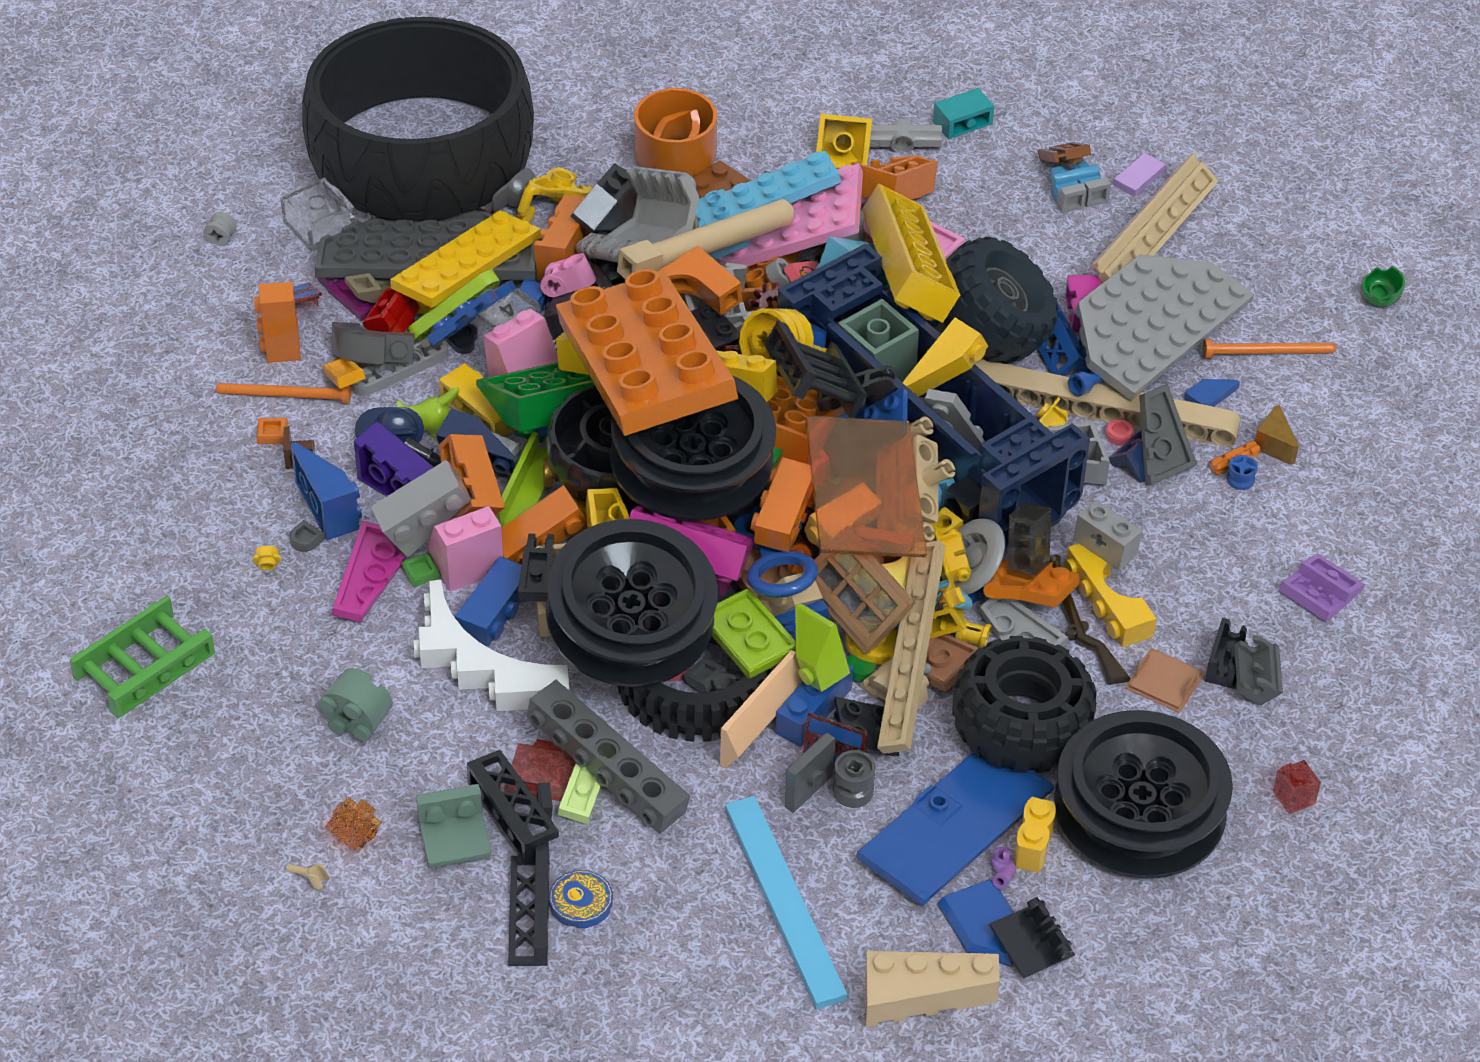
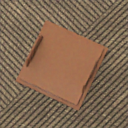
[1125,648,1206,713]

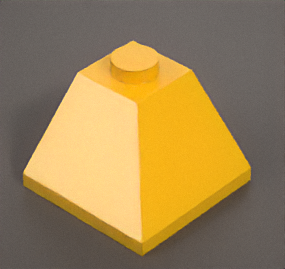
[816,113,873,168]

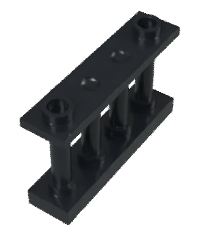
[764,320,867,419]

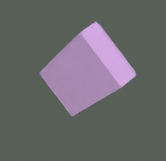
[1113,153,1166,197]

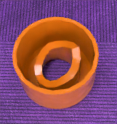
[634,88,717,177]

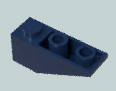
[436,408,517,474]

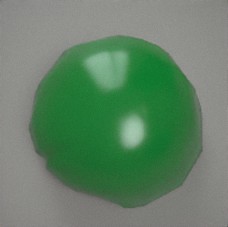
[1361,266,1405,307]

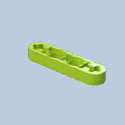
[407,269,501,343]

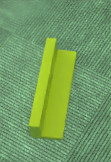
[496,432,548,528]

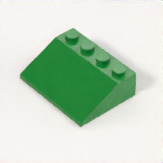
[476,362,595,434]

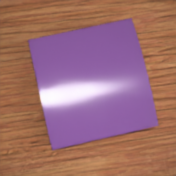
[1278,553,1365,622]

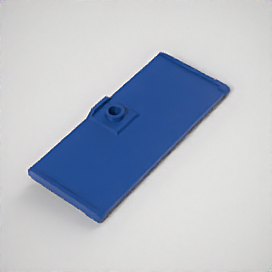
[856,753,1054,906]

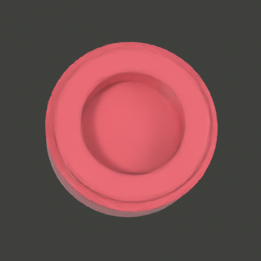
[1105,419,1134,446]

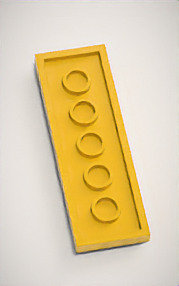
[390,210,541,308]

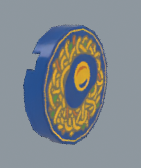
[549,870,613,929]

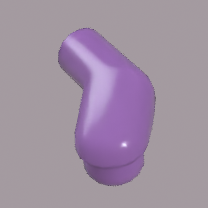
[991,847,1016,889]

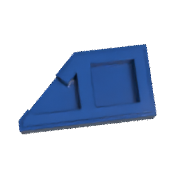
[1184,379,1240,407]

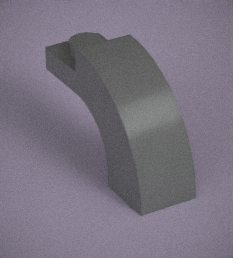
[331,322,414,365]

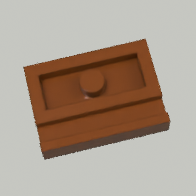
[1038,142,1091,164]

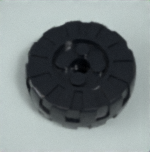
[546,385,639,508]

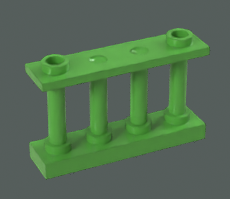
[70,596,215,719]

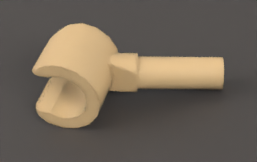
[286,864,330,890]

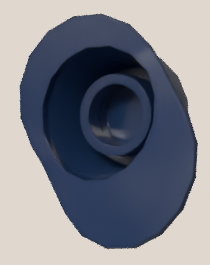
[355,407,424,443]

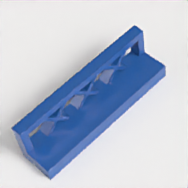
[1038,296,1091,376]

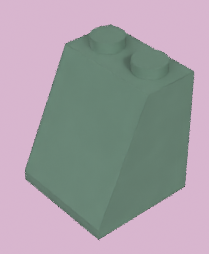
[838,299,919,382]

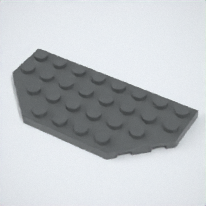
[315,211,536,281]

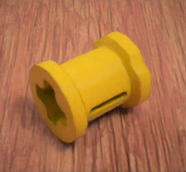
[955,618,991,648]

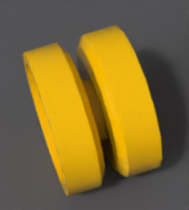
[739,308,814,371]

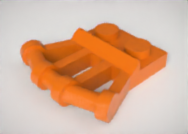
[983,551,1080,608]

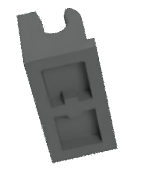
[1234,635,1283,705]

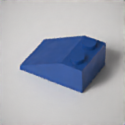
[291,442,362,541]

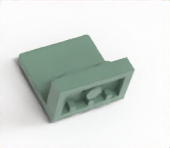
[416,784,491,868]

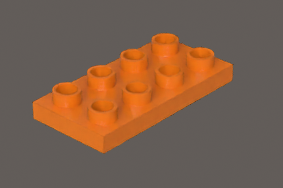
[556,269,738,436]

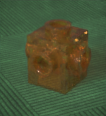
[325,797,382,852]

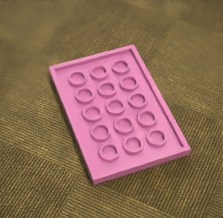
[719,164,863,267]

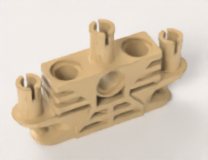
[876,416,955,554]

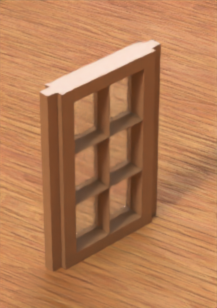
[804,527,916,654]

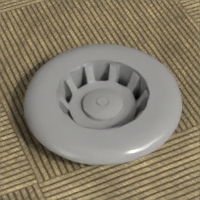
[940,518,1005,594]

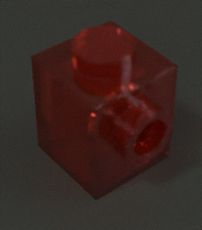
[1273,760,1321,814]

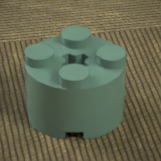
[318,668,393,741]

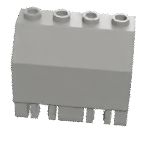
[576,166,700,262]

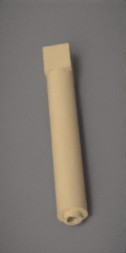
[617,199,795,279]

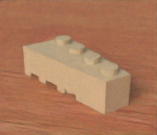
[865,951,1000,1027]

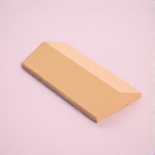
[720,650,803,769]

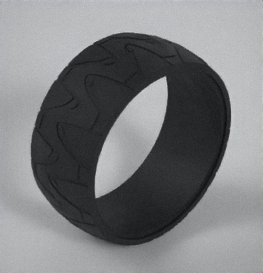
[302,17,534,220]

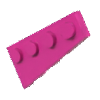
[332,521,407,623]

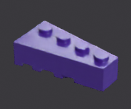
[354,421,434,497]

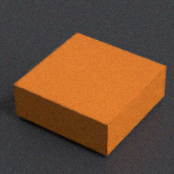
[257,418,288,444]

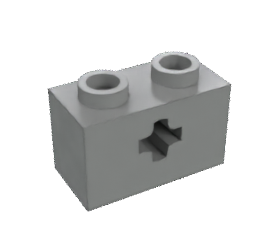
[1073,500,1142,570]

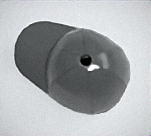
[491,168,538,213]

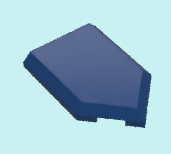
[938,879,1015,967]

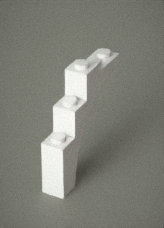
[414,580,569,711]

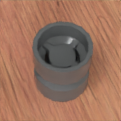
[833,750,875,808]

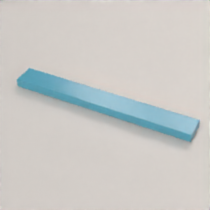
[725,796,847,1010]

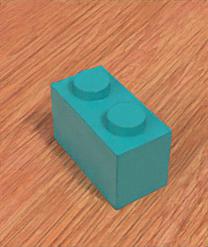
[933,88,995,140]

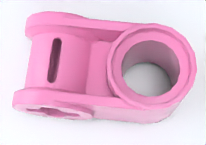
[540,253,596,297]

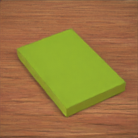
[712,588,796,679]

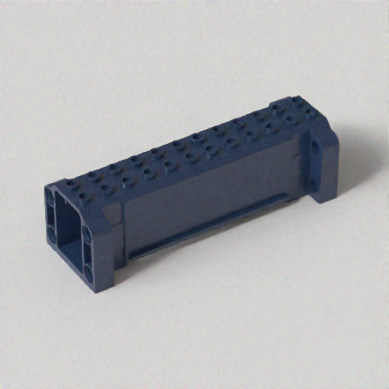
[777,243,1090,549]

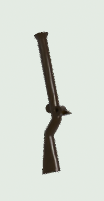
[1044,554,1131,685]

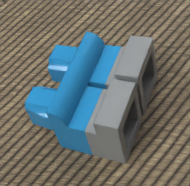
[1050,160,1111,213]

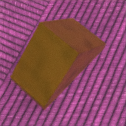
[1255,405,1299,464]

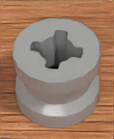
[203,212,237,246]

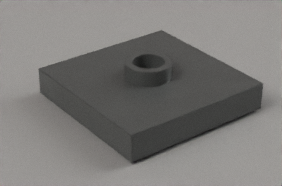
[785,733,835,813]

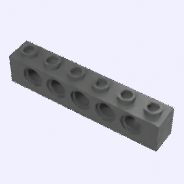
[527,679,690,834]

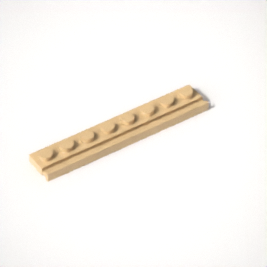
[1090,152,1218,283]

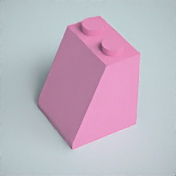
[484,308,558,377]
[426,506,503,592]

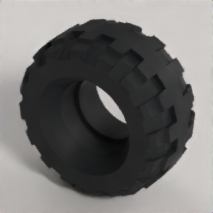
[952,636,1097,773]

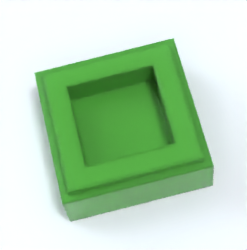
[401,553,441,588]

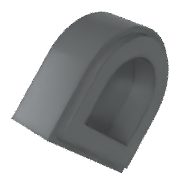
[289,520,326,552]

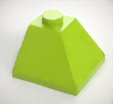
[795,603,850,692]

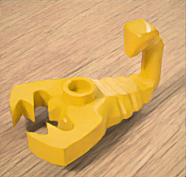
[517,167,593,223]

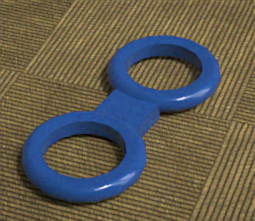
[733,505,818,598]

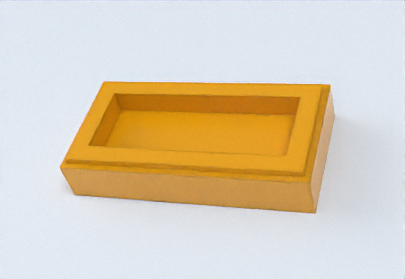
[322,358,366,389]

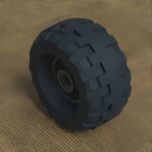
[943,236,1058,364]

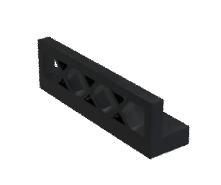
[467,750,559,866]
[508,842,550,966]

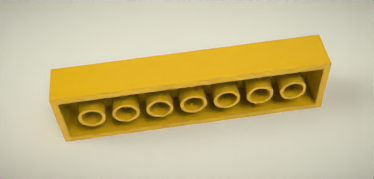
[862,183,960,323]

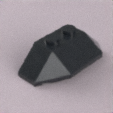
[570,163,638,233]

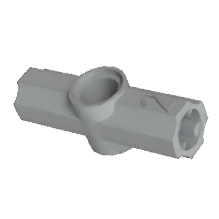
[870,119,942,153]

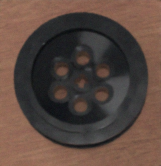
[610,375,776,520]
[546,519,718,687]
[1054,710,1233,878]

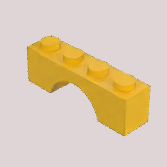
[1064,543,1157,648]

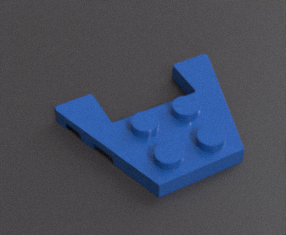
[427,280,517,346]

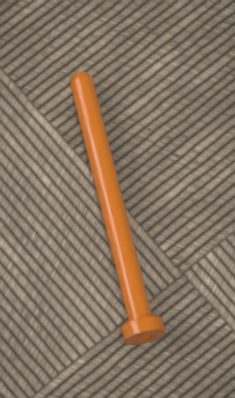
[1202,339,1336,359]
[216,383,352,404]

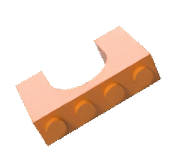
[657,246,743,316]

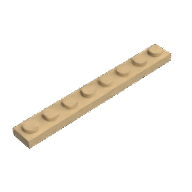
[877,540,945,754]

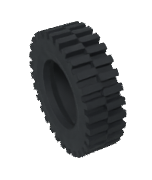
[617,587,777,742]

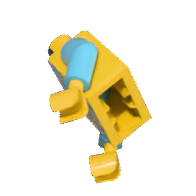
[878,577,972,639]

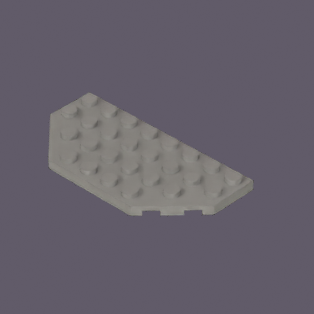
[1075,254,1255,400]

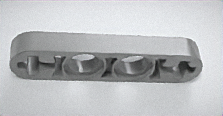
[351,339,448,396]

